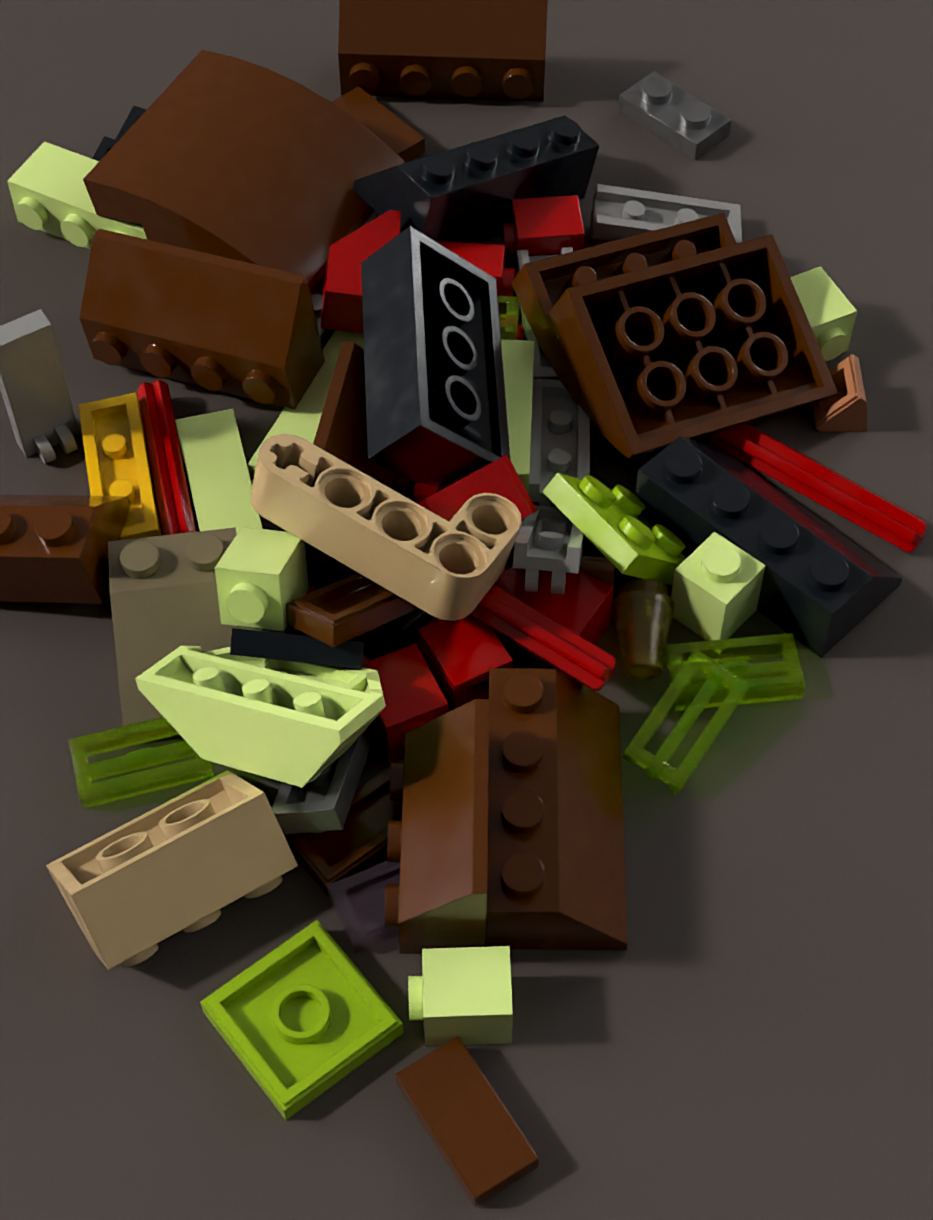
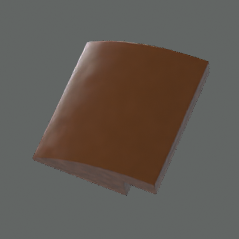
[83,50,405,292]
[511,213,838,459]

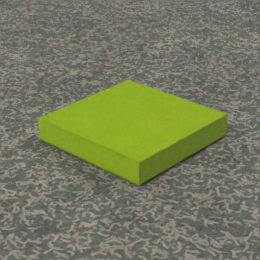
[200,920,403,1120]

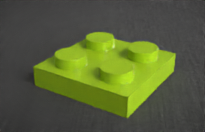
[542,472,686,586]

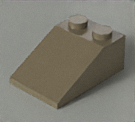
[108,527,237,744]

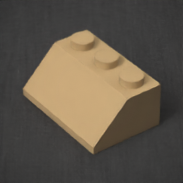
[46,770,298,970]

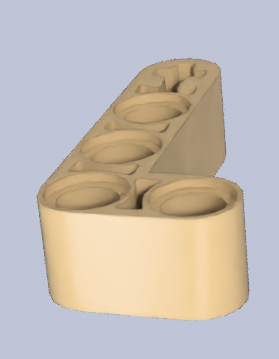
[251,434,522,621]

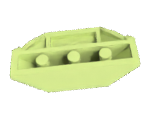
[135,646,386,788]

